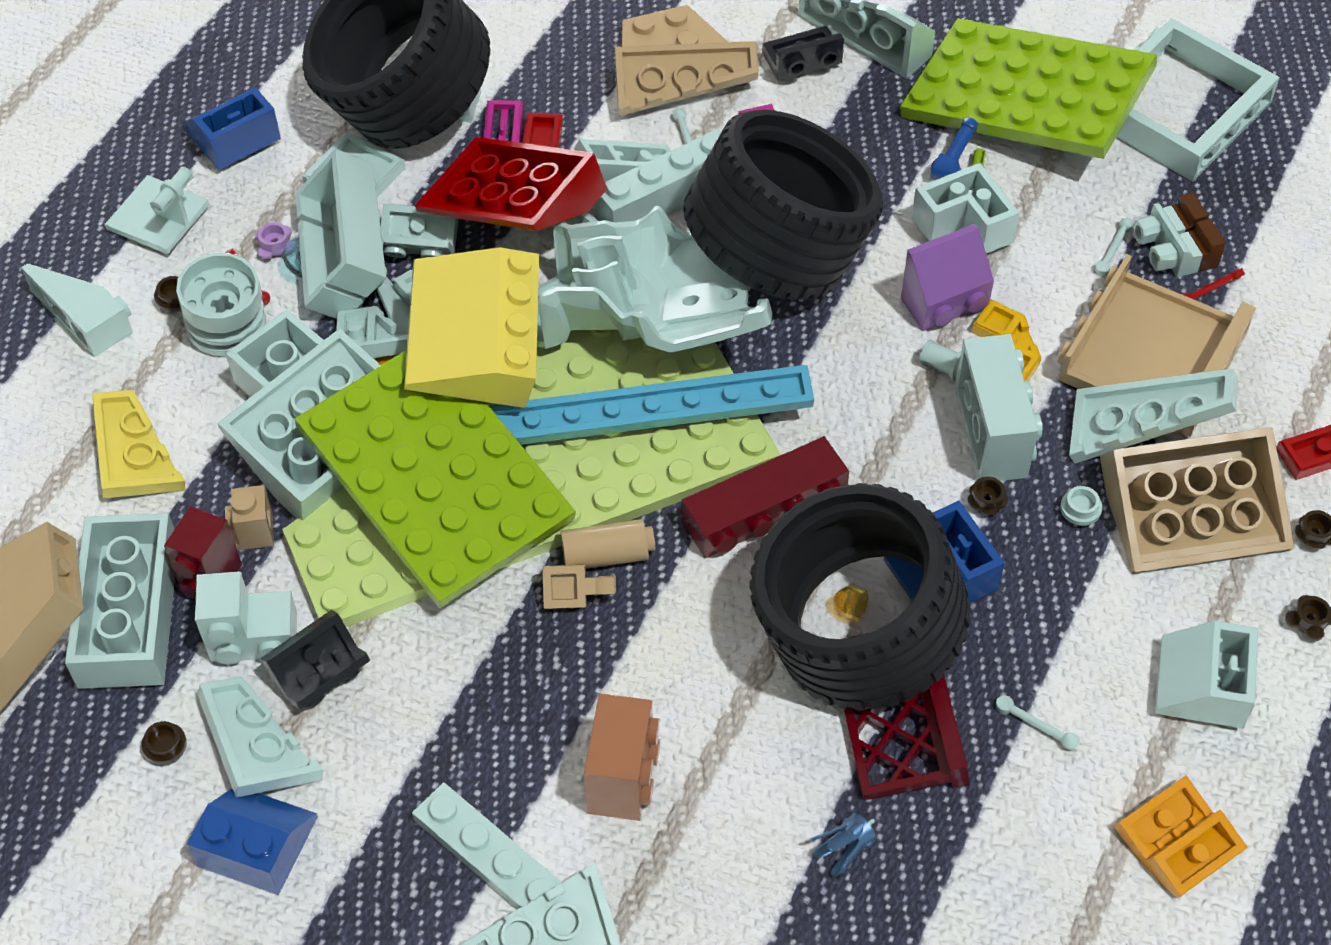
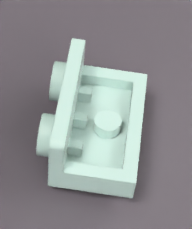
[380,204,458,258]

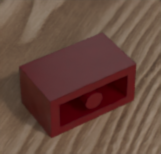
[164,506,242,600]

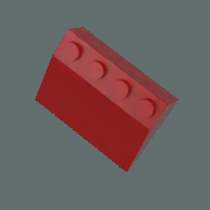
[415,137,607,231]

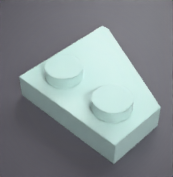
[336,306,408,358]

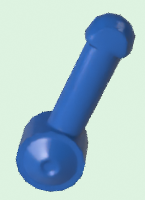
[930,117,978,180]

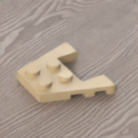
[622,5,728,46]

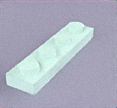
[412,782,561,909]

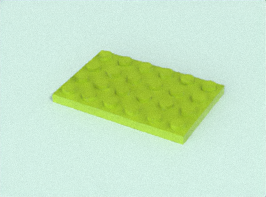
[900,18,1157,159]
[295,350,576,609]

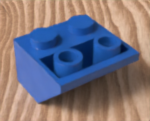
[182,87,281,171]
[883,501,1005,603]

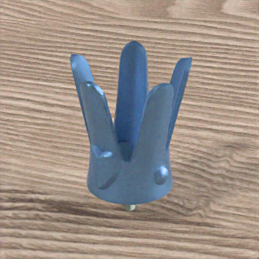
[811,813,876,877]

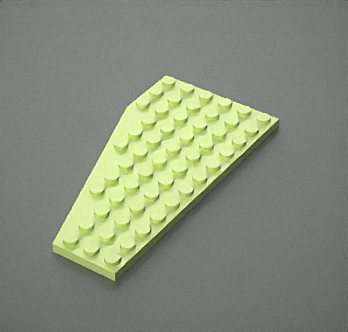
[282,330,781,627]

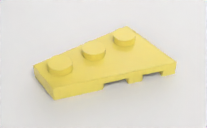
[92,390,186,498]

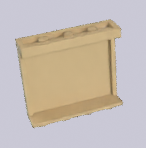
[1057,254,1257,437]

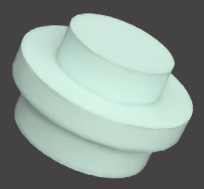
[1060,486,1102,526]

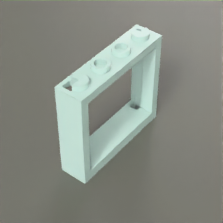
[1116,18,1280,182]

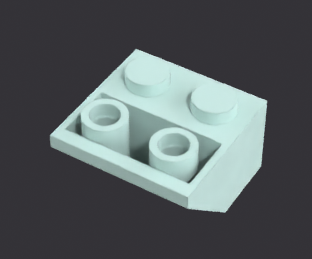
[1155,621,1259,729]

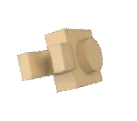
[542,564,616,609]

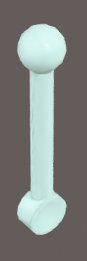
[672,108,692,143]
[1094,217,1134,277]
[996,695,1079,750]

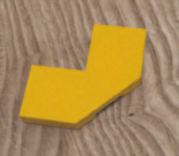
[971,299,1042,381]

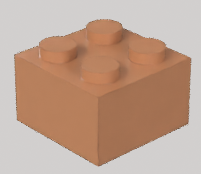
[584,693,661,821]

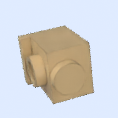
[225,485,274,551]

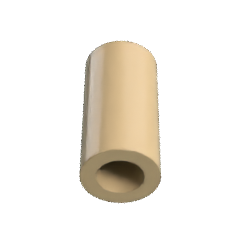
[560,519,656,569]

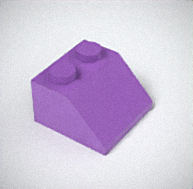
[901,224,994,331]

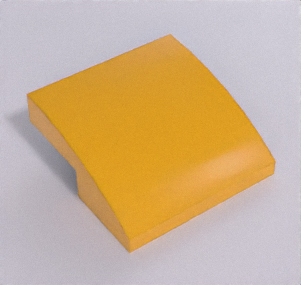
[1113,775,1248,898]

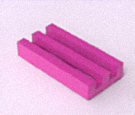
[483,100,523,143]

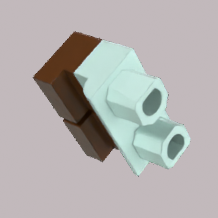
[1133,192,1226,277]

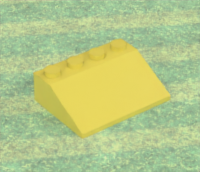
[404,247,539,408]

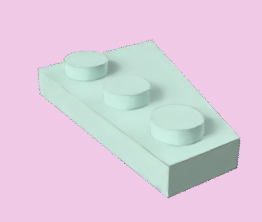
[198,676,324,798]

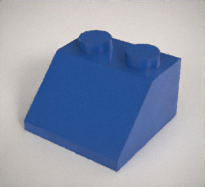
[187,789,318,896]

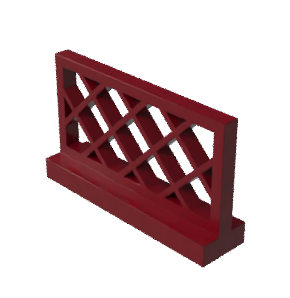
[843,633,970,801]

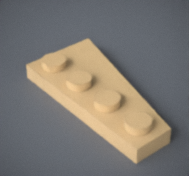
[615,41,759,116]

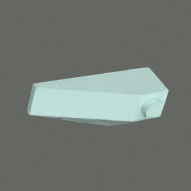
[798,0,935,79]

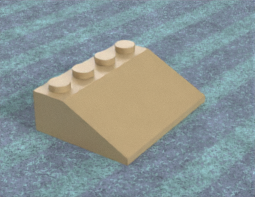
[1100,427,1295,573]

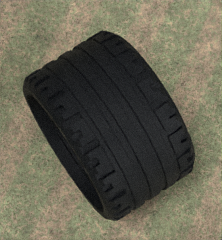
[302,0,491,149]
[683,110,883,299]
[749,483,971,710]

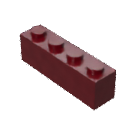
[682,436,849,558]

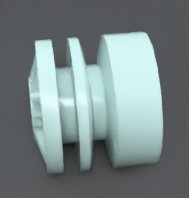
[176,253,266,356]

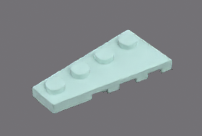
[1069,368,1238,464]
[459,862,620,945]

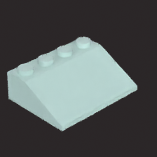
[217,328,381,520]

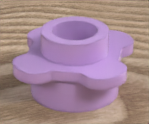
[255,222,295,259]

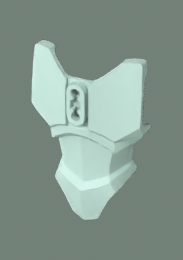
[537,206,772,353]

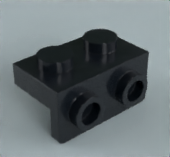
[762,25,844,81]
[260,609,370,709]

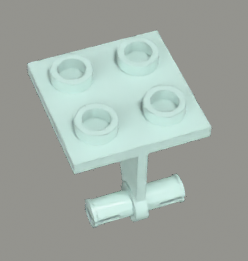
[105,167,209,254]

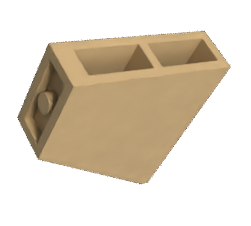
[0,522,84,712]

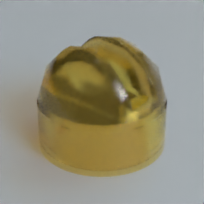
[833,586,869,622]

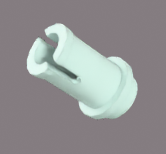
[919,340,961,380]

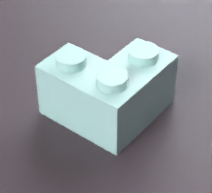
[912,163,1020,254]
[195,571,297,664]

